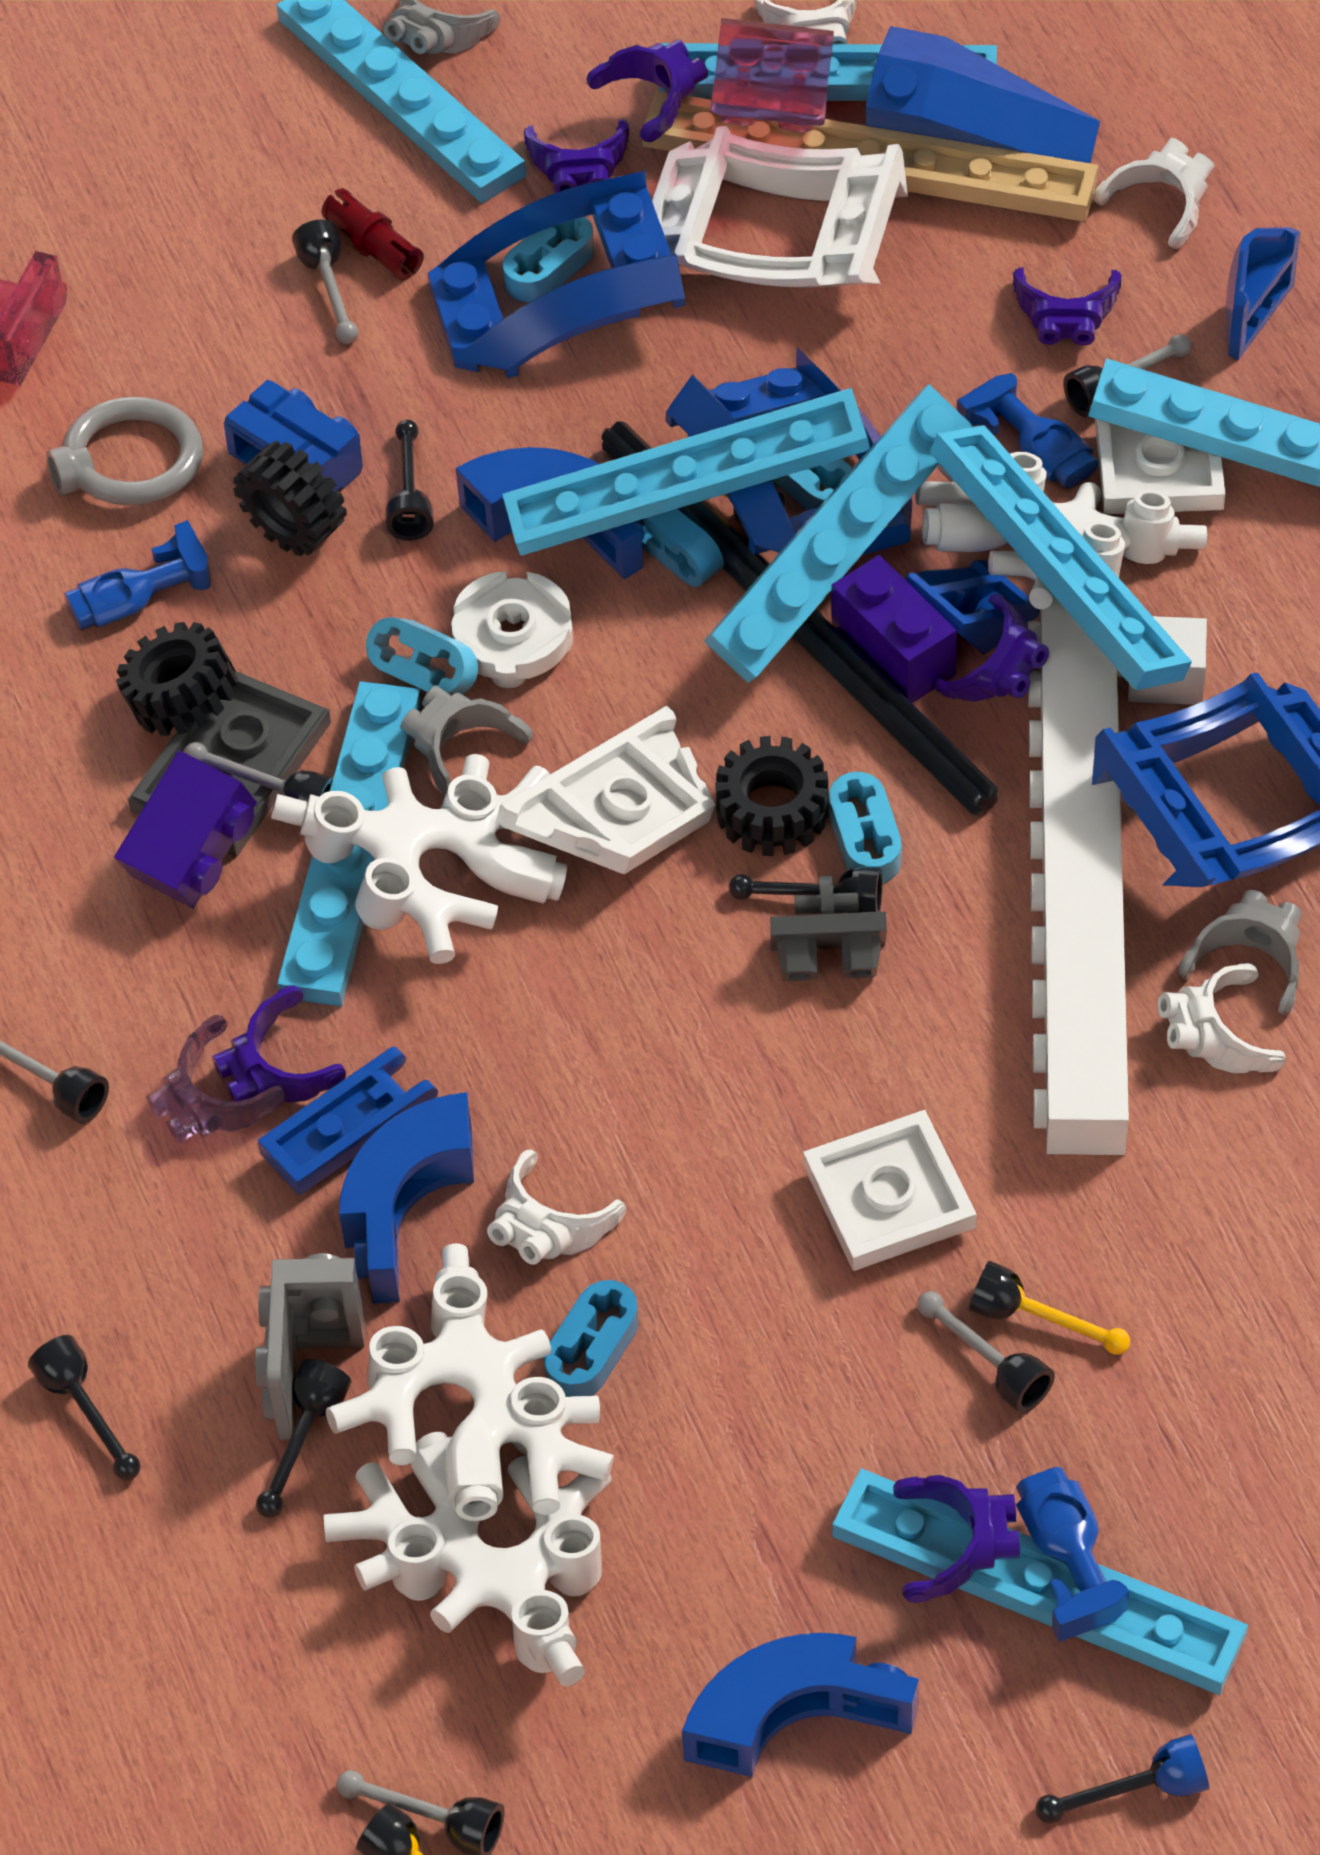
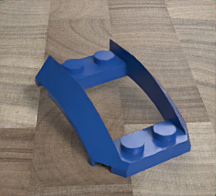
[427,170,685,378]
[665,347,913,555]
[1092,672,1320,888]

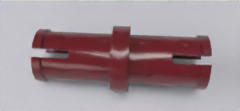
[321,188,424,281]

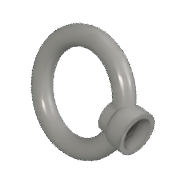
[46,397,204,505]

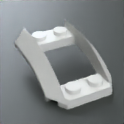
[652,126,908,288]

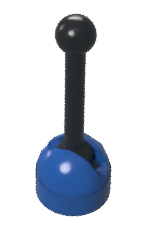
[1035,1734,1209,1823]

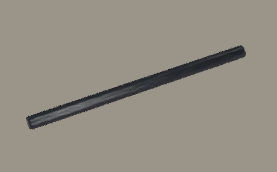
[601,421,998,816]

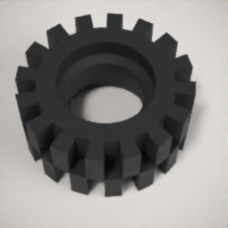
[233,441,347,556]
[116,622,238,736]
[715,736,829,856]

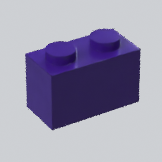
[831,555,957,703]
[114,750,257,909]

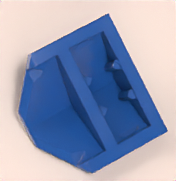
[1226,227,1300,360]
[905,560,1040,655]

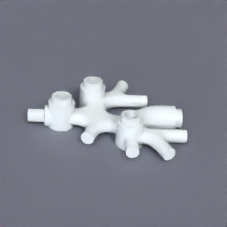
[915,452,1207,609]
[271,754,567,964]
[326,1243,614,1521]
[324,1432,612,1686]

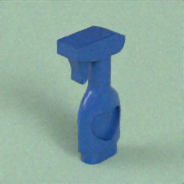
[957,373,1099,489]
[64,520,211,630]
[1016,1467,1129,1642]

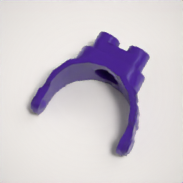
[586,39,708,142]
[524,118,629,193]
[1013,267,1122,346]
[934,593,1049,702]
[212,985,346,1107]
[893,1475,1020,1603]

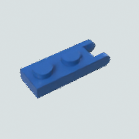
[257,1047,438,1196]

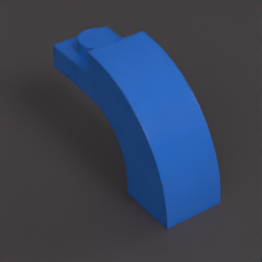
[456,447,644,579]
[339,1092,474,1304]
[682,1633,919,1777]

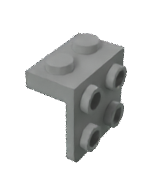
[255,1253,366,1440]

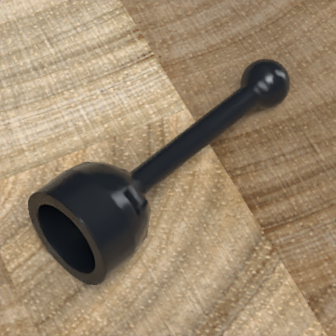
[385,419,434,541]
[729,866,883,913]
[28,1335,141,1480]
[256,1359,352,1518]

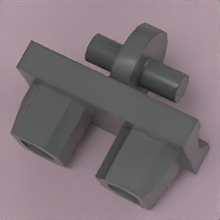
[770,876,887,981]

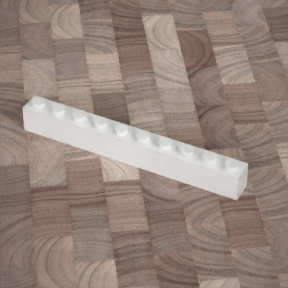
[1028,599,1129,1155]

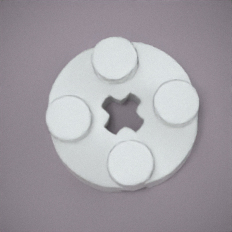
[451,571,573,688]

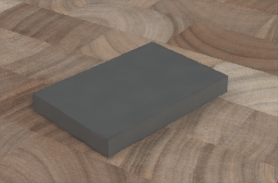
[128,671,331,857]

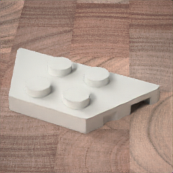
[496,706,715,874]

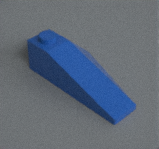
[866,26,1100,164]

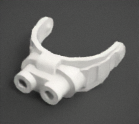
[754,0,857,44]
[1093,137,1215,249]
[1157,963,1286,1073]
[487,1149,626,1264]

